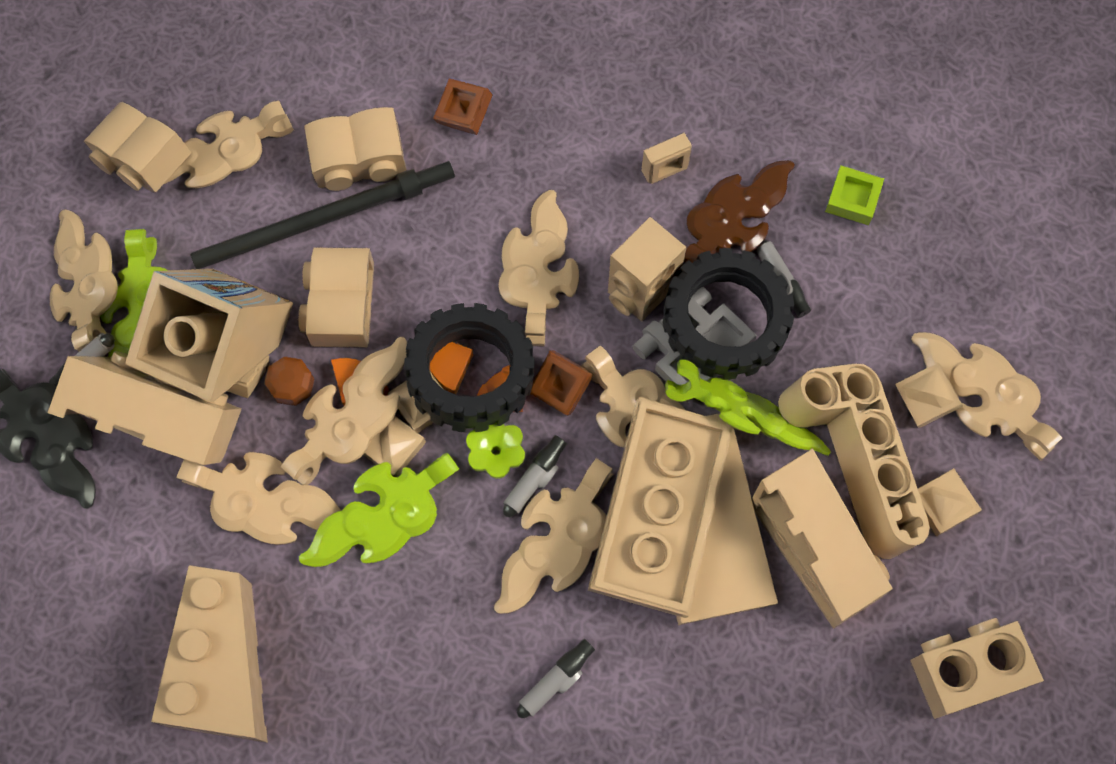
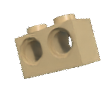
[608,217,686,321]
[910,618,1044,719]

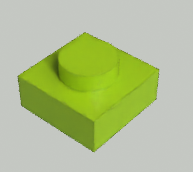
[825,165,884,226]

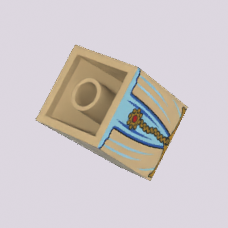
[125,269,293,402]

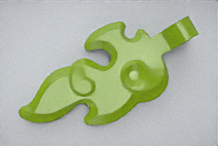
[100,229,168,357]
[665,360,831,456]
[299,453,459,567]

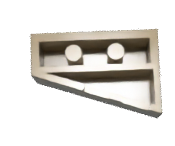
[47,351,242,465]
[752,449,893,629]
[151,566,268,743]

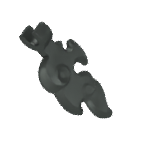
[0,368,96,509]

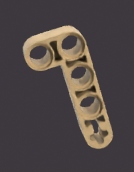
[778,364,930,559]

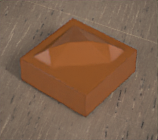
[433,78,493,135]
[530,350,594,416]

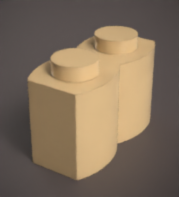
[84,102,192,192]
[304,107,407,191]
[299,248,374,347]

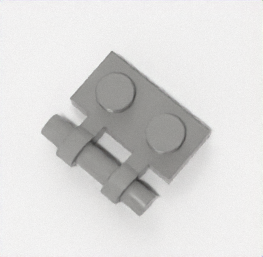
[632,287,757,403]

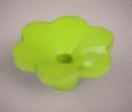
[466,423,525,479]

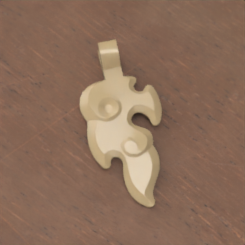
[164,101,294,188]
[499,190,579,346]
[50,210,118,351]
[911,332,1062,461]
[281,337,407,485]
[581,346,685,447]
[176,452,342,545]
[494,458,613,614]

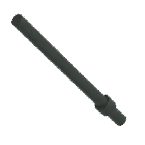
[190,161,455,269]

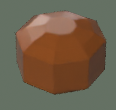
[264,357,315,406]

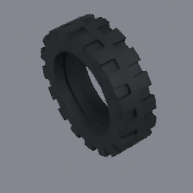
[663,248,794,380]
[405,303,535,432]

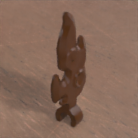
[684,160,795,263]

